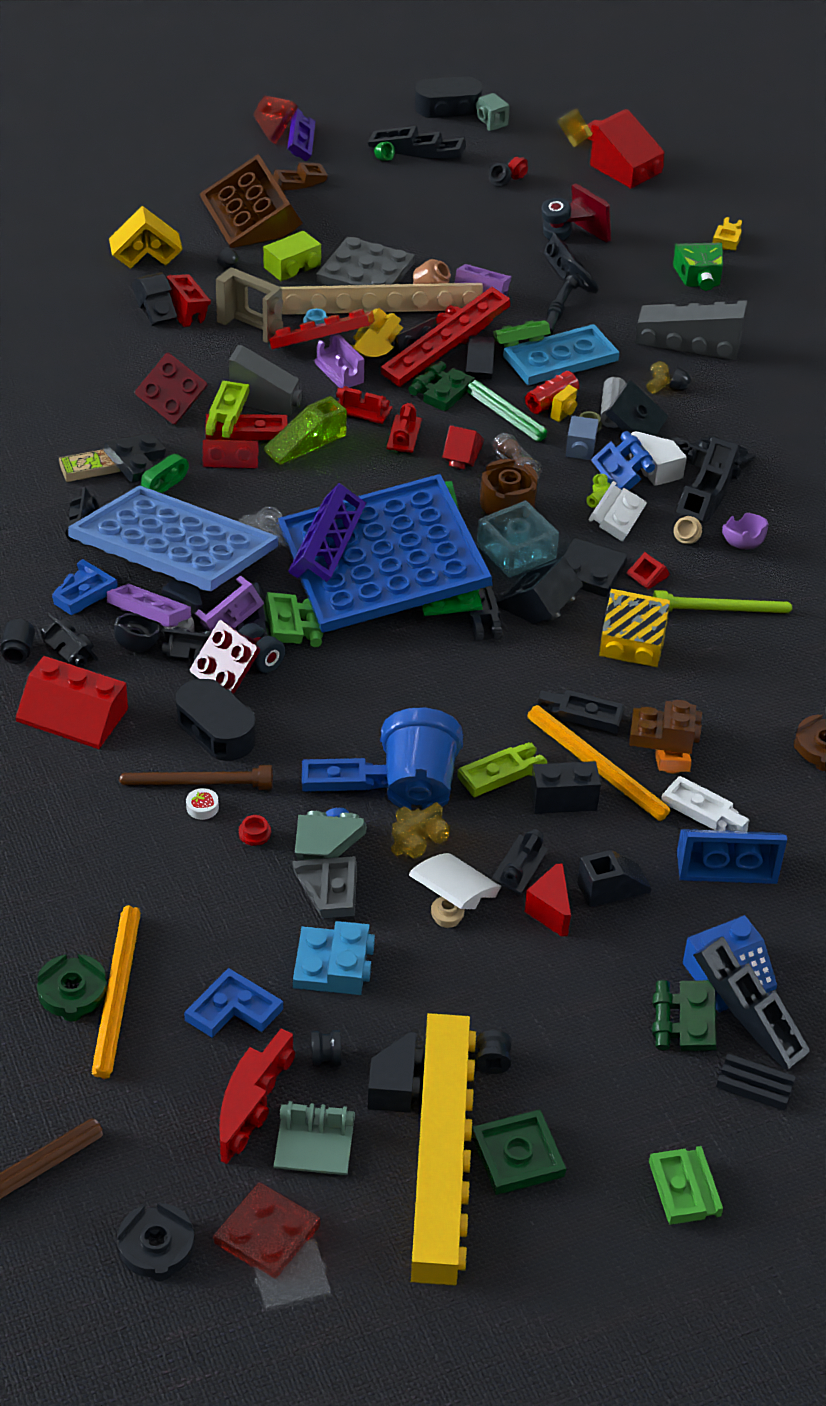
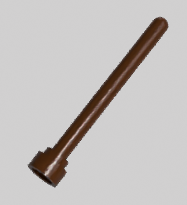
[119,765,273,790]

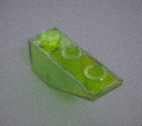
[264,396,347,465]

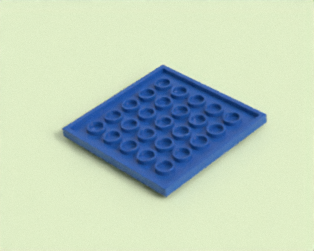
[278,474,492,633]

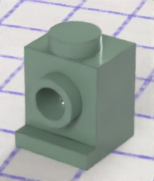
[476,93,509,131]

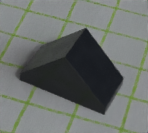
[162,578,202,626]

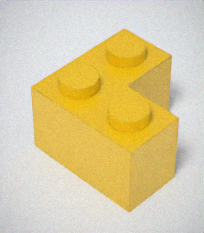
[109,206,183,269]

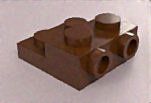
[629,700,702,754]

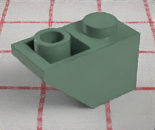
[295,811,367,861]

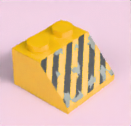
[599,589,670,667]

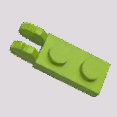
[206,381,249,438]
[457,742,547,797]

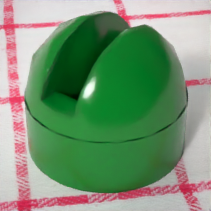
[374,141,395,161]

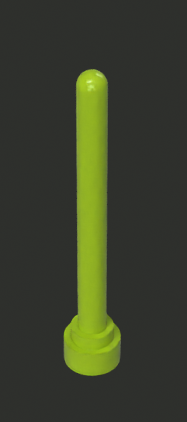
[653,590,793,613]

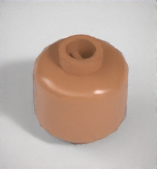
[413,259,450,284]

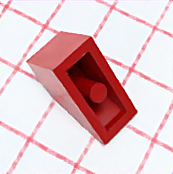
[442,425,484,470]

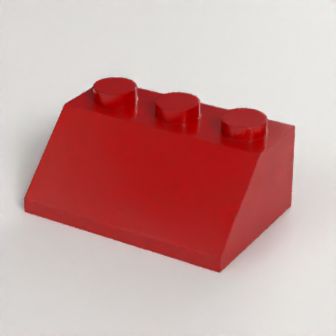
[16,656,128,749]

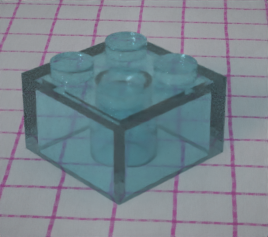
[477,500,559,578]

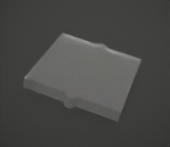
[251,1239,331,1312]

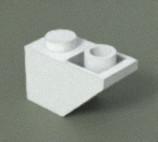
[629,431,686,486]

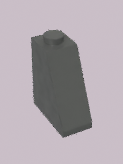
[229,345,302,416]

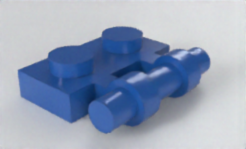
[591,431,655,491]

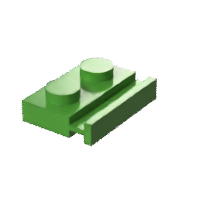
[649,1146,723,1225]

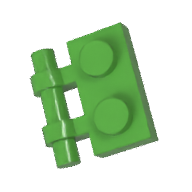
[493,320,551,347]
[265,592,323,647]

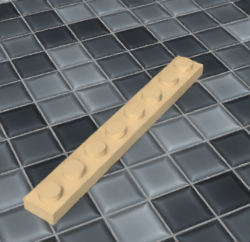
[281,283,483,314]

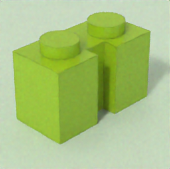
[263,231,321,281]

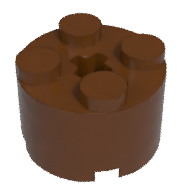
[480,459,538,524]

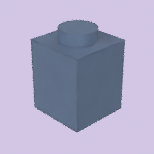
[566,416,599,460]

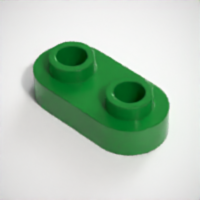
[141,454,189,493]

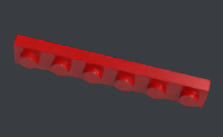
[381,287,510,387]

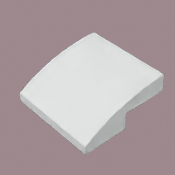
[409,853,501,909]

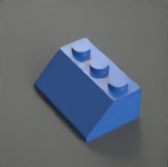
[677,829,787,884]

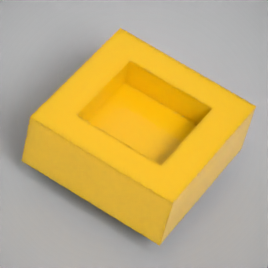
[550,385,578,422]

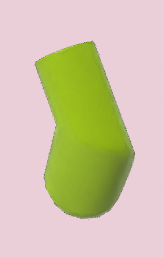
[586,474,611,508]

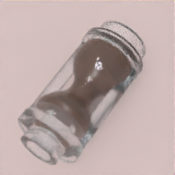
[492,433,542,479]

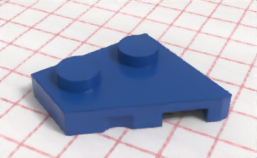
[52,559,118,615]

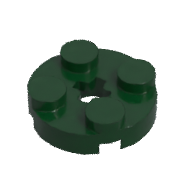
[37,954,107,1022]

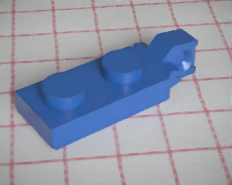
[302,758,387,791]

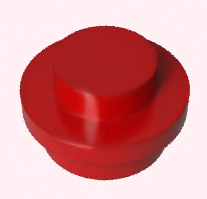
[508,157,528,180]
[239,815,271,846]

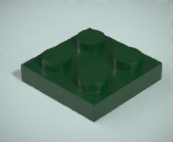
[471,1109,566,1195]

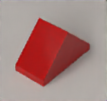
[524,864,571,936]

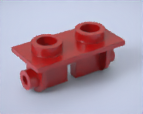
[333,386,392,424]
[386,403,422,453]
[203,439,259,468]

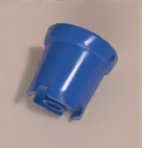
[380,707,463,812]

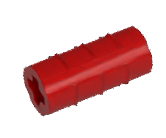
[525,371,579,414]

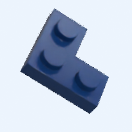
[184,968,283,1038]

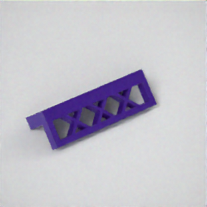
[288,483,366,582]

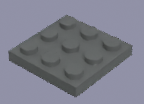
[316,236,415,286]

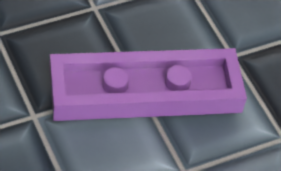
[107,584,191,627]

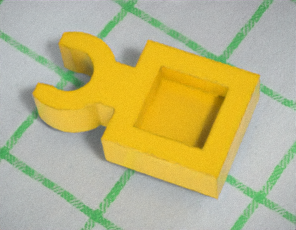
[712,217,742,251]

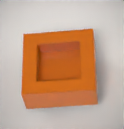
[655,749,692,774]

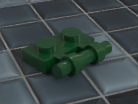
[408,361,475,412]
[652,980,717,1051]

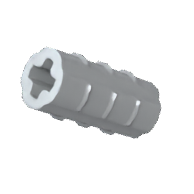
[600,377,626,428]

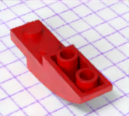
[219,1028,295,1164]

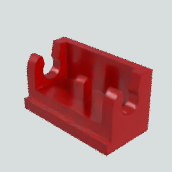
[166,274,211,327]

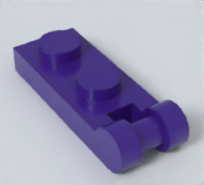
[287,108,316,161]

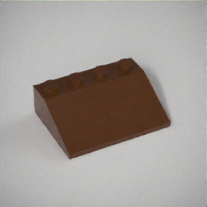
[199,154,303,248]

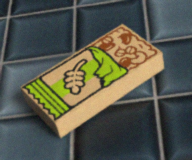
[59,449,120,482]

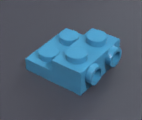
[293,921,375,995]

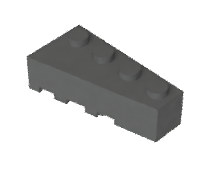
[635,300,747,360]

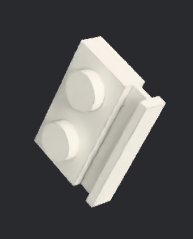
[588,481,647,542]

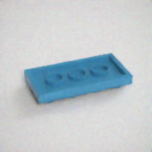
[503,324,619,385]

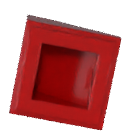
[626,552,670,589]

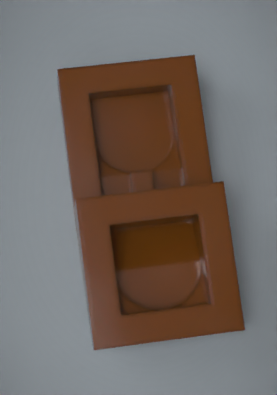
[273,162,328,190]

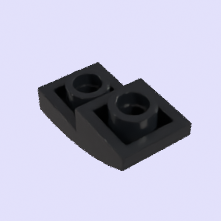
[466,336,495,379]

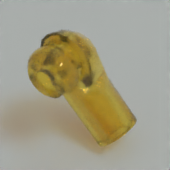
[647,361,670,394]

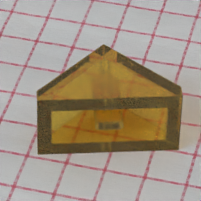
[557,108,593,147]

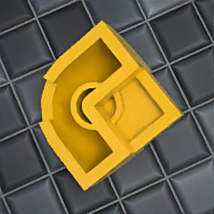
[351,308,403,358]

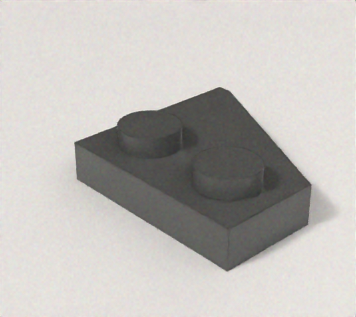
[292,856,357,918]

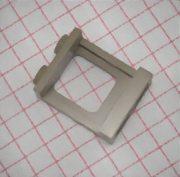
[216,267,283,343]

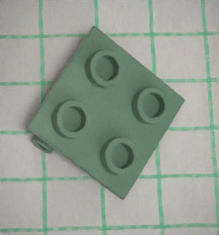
[274,1101,355,1175]

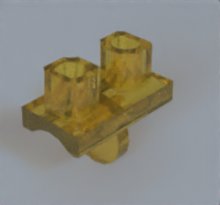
[391,802,450,859]

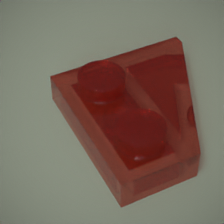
[253,95,298,144]

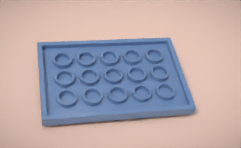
[69,485,279,591]

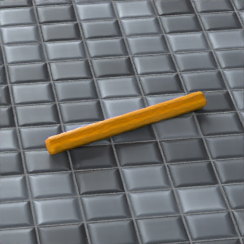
[527,705,670,821]
[91,905,141,1079]

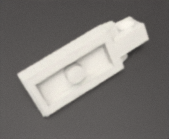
[661,776,749,832]

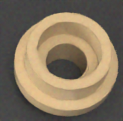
[431,897,465,928]

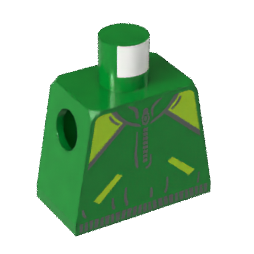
[673,243,723,291]

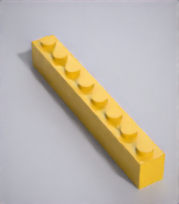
[411,1013,476,1285]

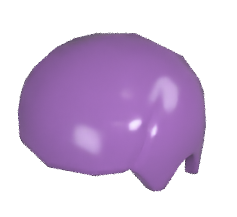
[722,513,769,550]

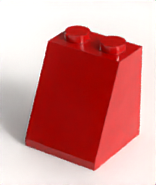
[590,109,665,188]

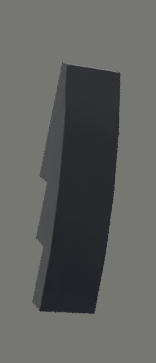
[368,126,467,158]
[693,936,810,1069]

